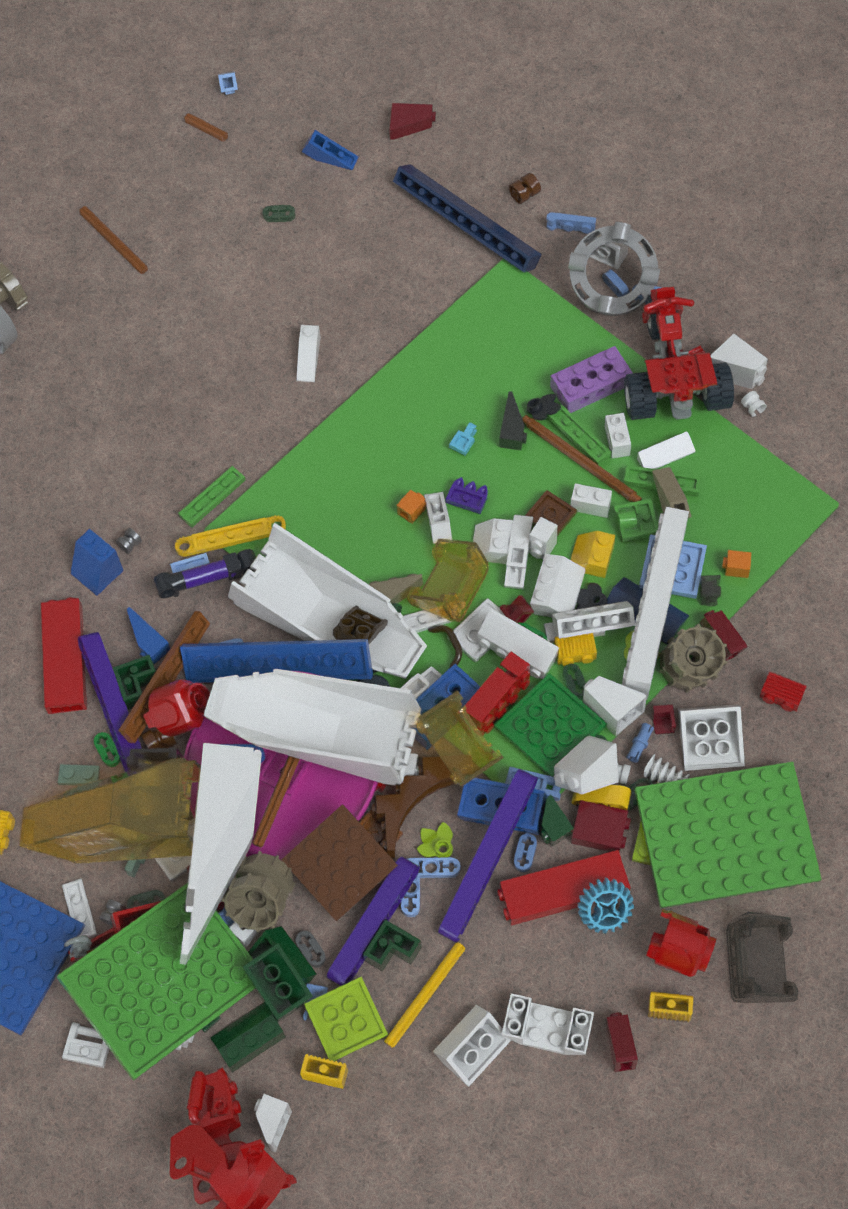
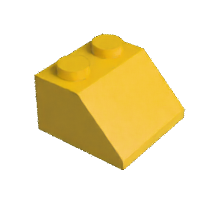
[571,531,615,578]

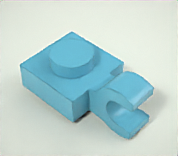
[449,423,477,456]

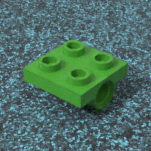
[614,499,658,542]

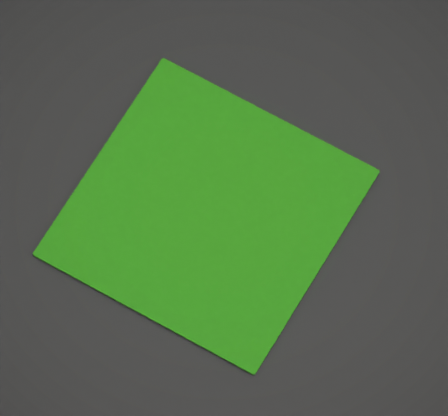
[204,258,839,810]

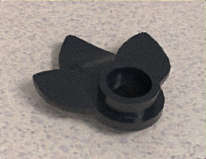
[527,394,561,421]
[575,582,608,610]

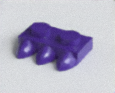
[446,477,488,514]

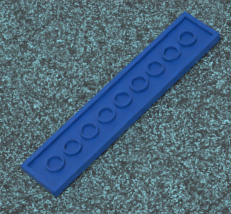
[180,639,373,683]

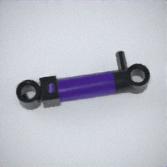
[153,549,256,599]

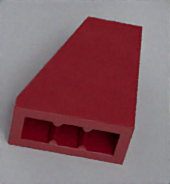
[389,103,436,140]
[699,610,748,661]
[606,1012,638,1072]

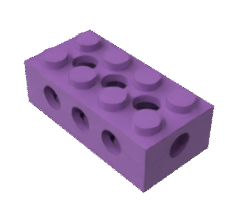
[550,346,633,413]

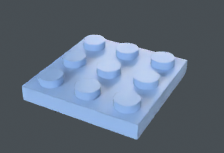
[639,535,707,599]

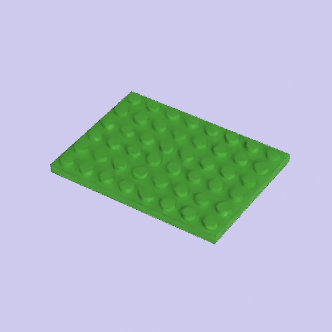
[635,762,822,909]
[56,883,255,1081]

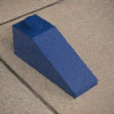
[302,130,358,170]
[127,607,171,664]

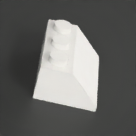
[530,554,586,617]
[433,1005,511,1087]

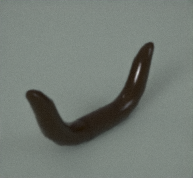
[428,625,462,668]

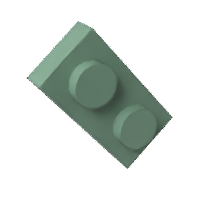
[58,764,100,786]

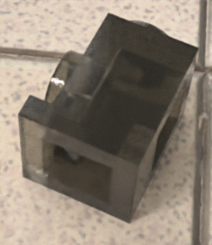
[699,575,721,607]

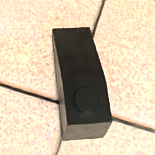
[499,391,527,450]

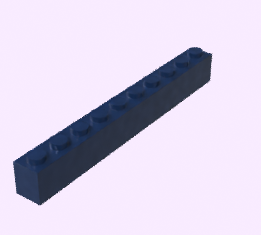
[393,164,542,273]

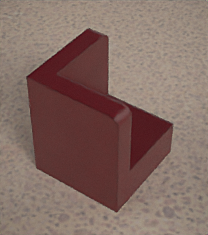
[500,595,534,623]
[652,704,676,735]

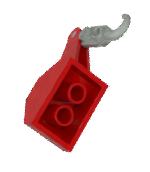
[64,900,163,962]

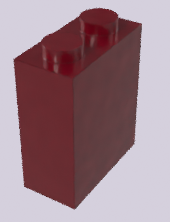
[571,800,631,853]

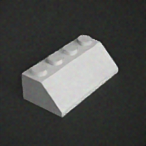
[476,608,559,679]

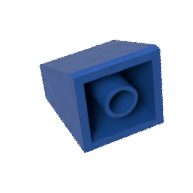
[71,529,124,596]

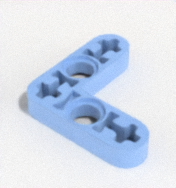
[401,857,461,918]

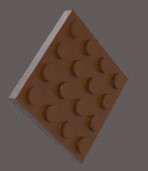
[281,804,398,922]

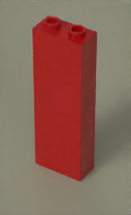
[41,597,87,714]
[497,850,631,926]

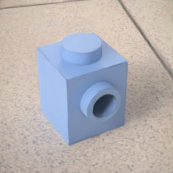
[218,71,238,95]

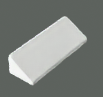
[637,432,695,469]

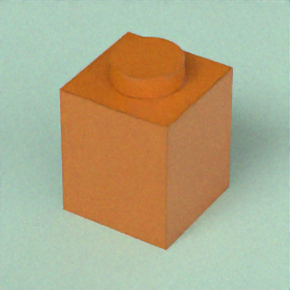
[397,490,426,524]
[722,550,752,578]

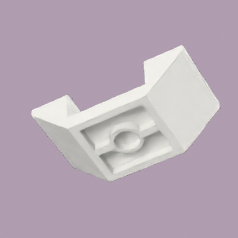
[502,994,594,1055]

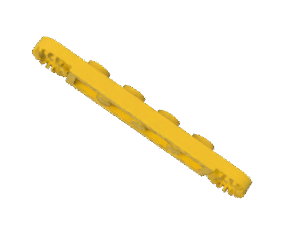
[175,515,286,557]

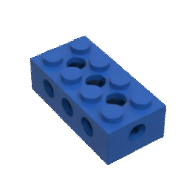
[411,664,480,750]
[457,776,547,835]

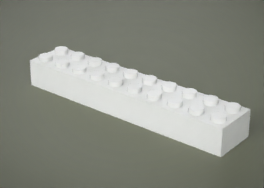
[622,507,689,700]

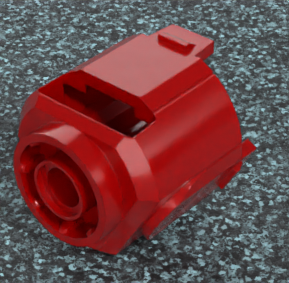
[143,679,210,737]
[646,909,717,977]

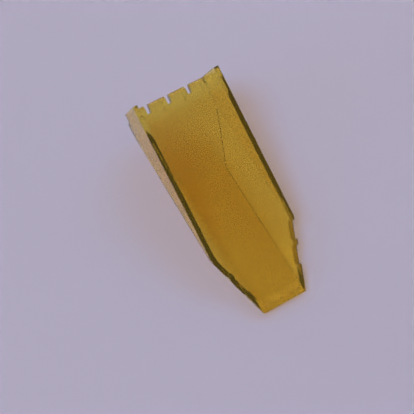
[20,758,201,864]

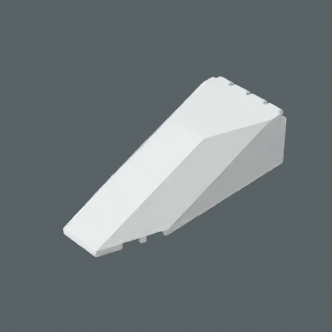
[228,523,427,679]
[204,669,421,786]
[180,743,261,965]

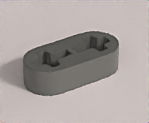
[296,931,326,968]

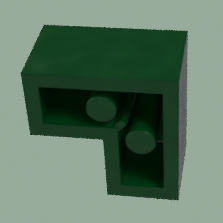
[113,654,156,710]
[363,920,422,972]

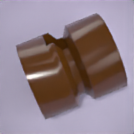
[509,173,541,204]
[141,727,177,757]

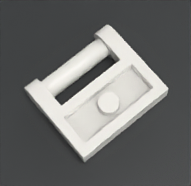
[62,1022,109,1068]

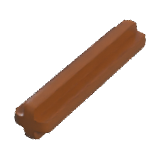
[184,113,228,142]

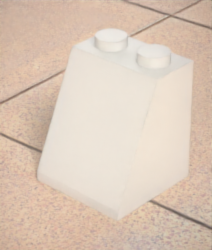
[711,334,768,389]
[583,676,647,737]
[554,736,619,794]

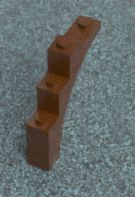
[372,755,472,859]

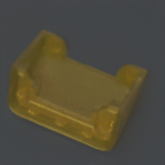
[406,539,489,622]
[415,691,504,786]

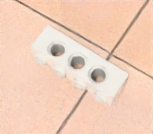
[552,601,635,639]

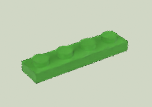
[548,404,612,465]
[624,465,701,496]
[178,466,246,528]

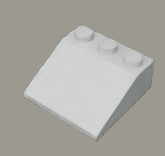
[678,705,745,771]

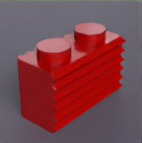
[760,671,807,712]

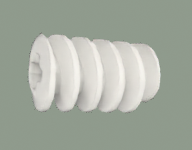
[644,754,690,784]

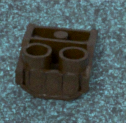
[333,605,388,644]

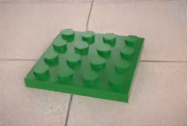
[494,673,607,777]

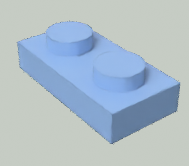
[170,553,209,573]

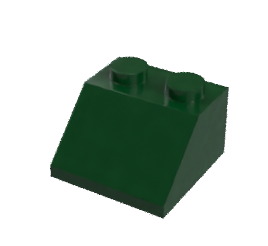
[540,795,574,846]

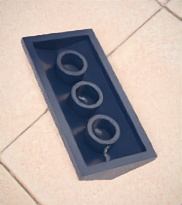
[607,577,689,645]

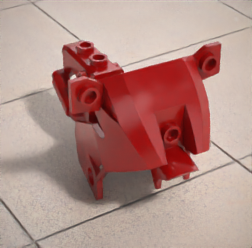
[169,1067,297,1209]

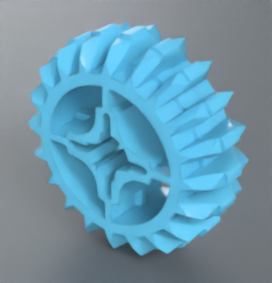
[578,877,634,934]

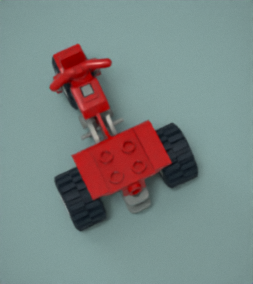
[624,287,734,420]

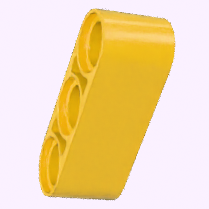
[572,785,632,810]

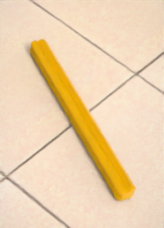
[384,942,465,1048]

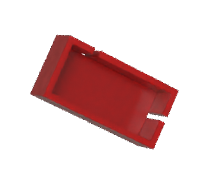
[462,651,531,738]

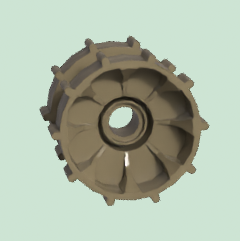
[0,262,28,311]
[658,624,728,693]
[222,851,296,933]

